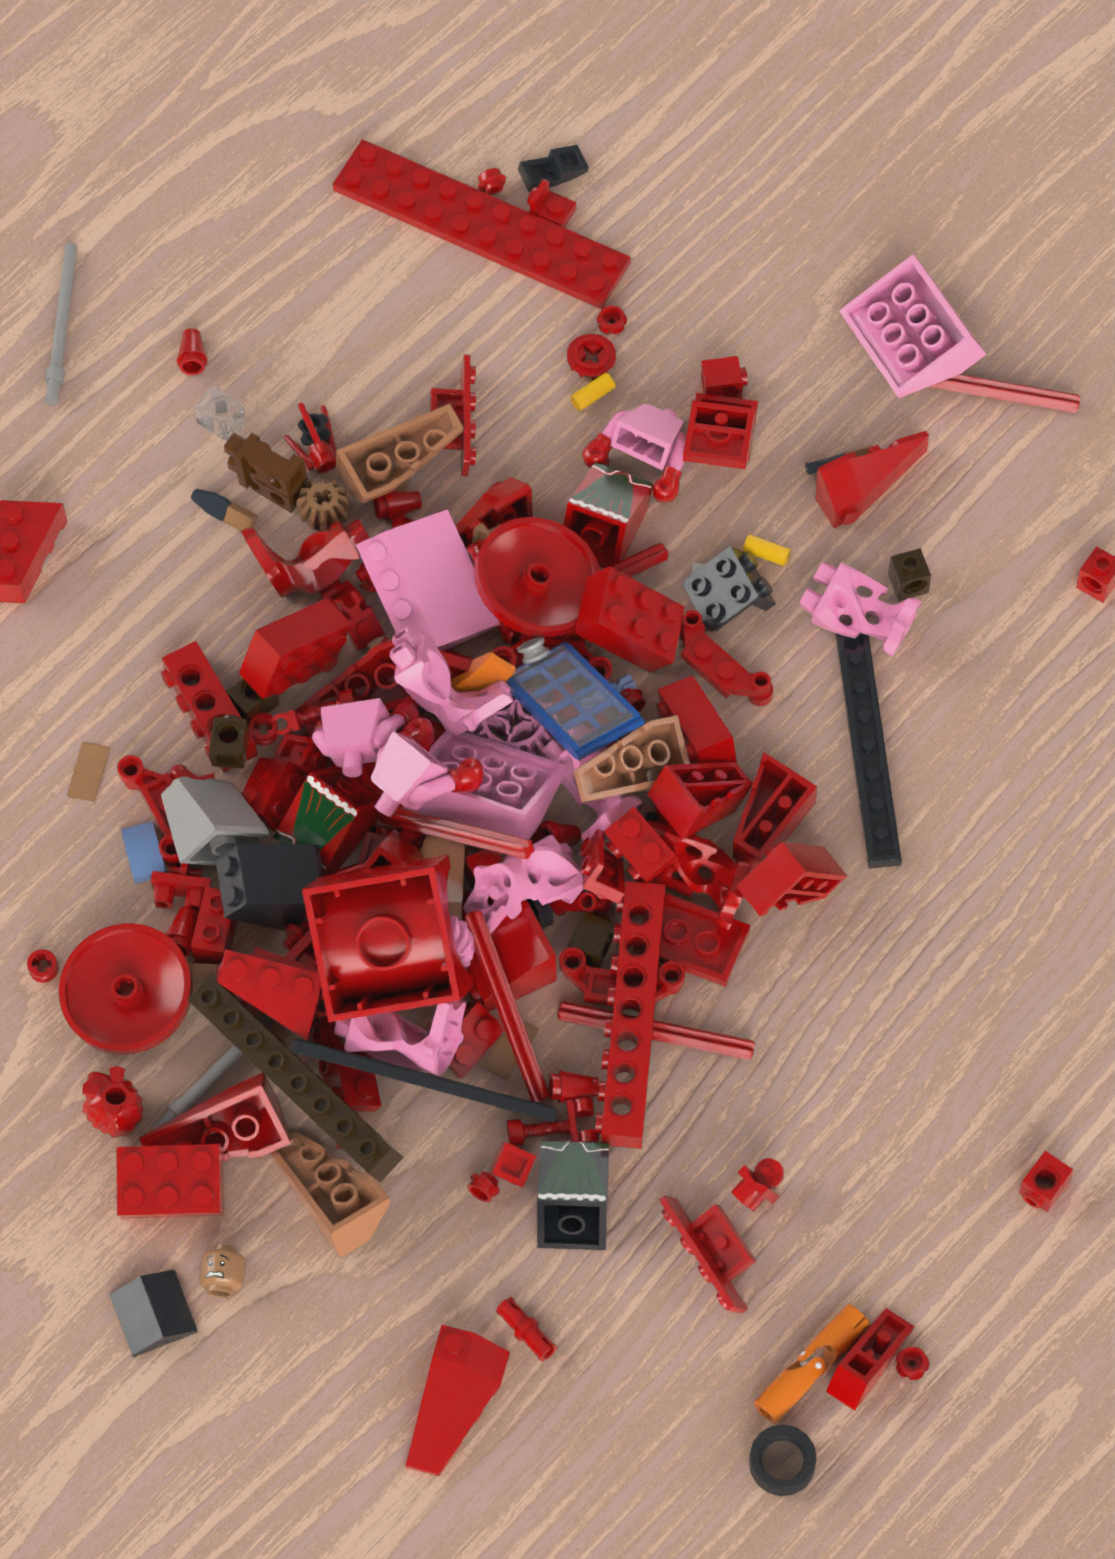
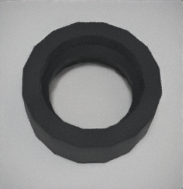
[749,1424,817,1496]

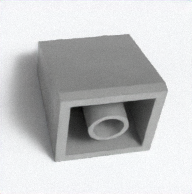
[161,777,269,865]

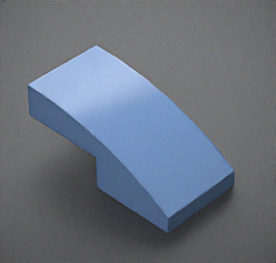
[121,821,166,884]

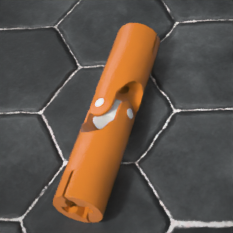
[753,1304,870,1424]

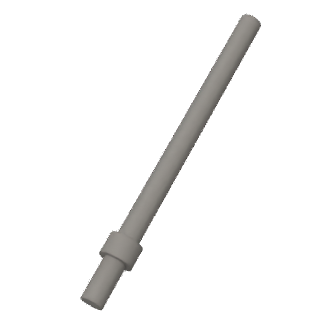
[45,243,77,406]
[150,1013,276,1131]

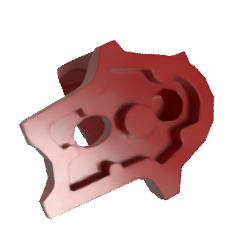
[241,519,370,598]
[630,820,752,929]

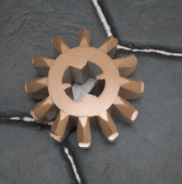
[296,476,351,531]

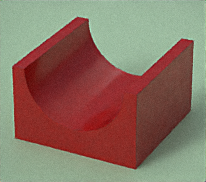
[302,855,474,1022]

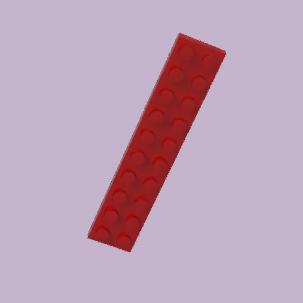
[333,139,631,310]

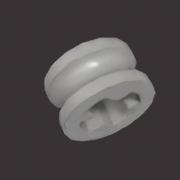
[517,637,550,664]

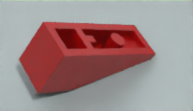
[826,1308,915,1411]

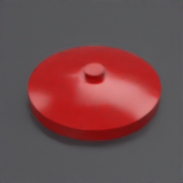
[474,517,601,637]
[58,923,193,1055]

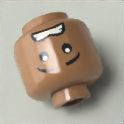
[199,1244,246,1298]

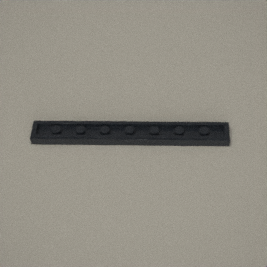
[835,633,902,869]
[291,1038,557,1122]

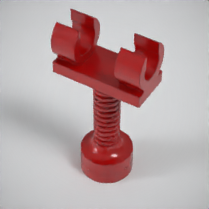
[271,688,358,735]
[507,1098,599,1147]

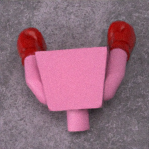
[582,404,686,504]
[312,698,420,777]
[371,718,484,817]

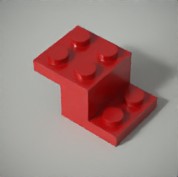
[683,393,758,469]

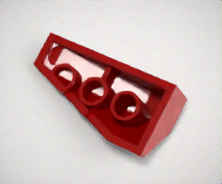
[139,1072,291,1161]

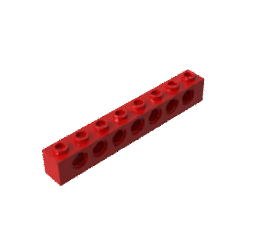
[595,881,665,1149]

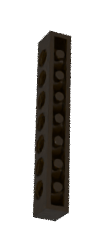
[188,975,404,1183]

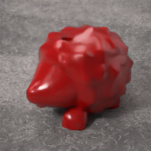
[82,1066,143,1138]

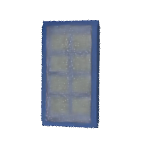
[506,642,645,761]

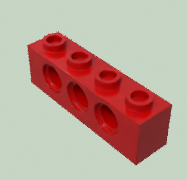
[160,641,258,773]

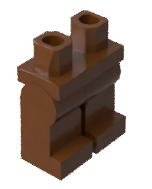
[224,433,308,513]

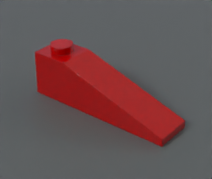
[815,431,929,528]
[456,477,533,547]
[298,640,415,737]
[405,1324,510,1476]

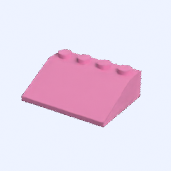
[839,254,986,398]
[356,509,501,651]
[403,730,567,839]

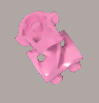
[799,562,922,657]
[390,627,513,735]
[541,724,643,841]
[462,835,584,934]
[334,1000,466,1076]

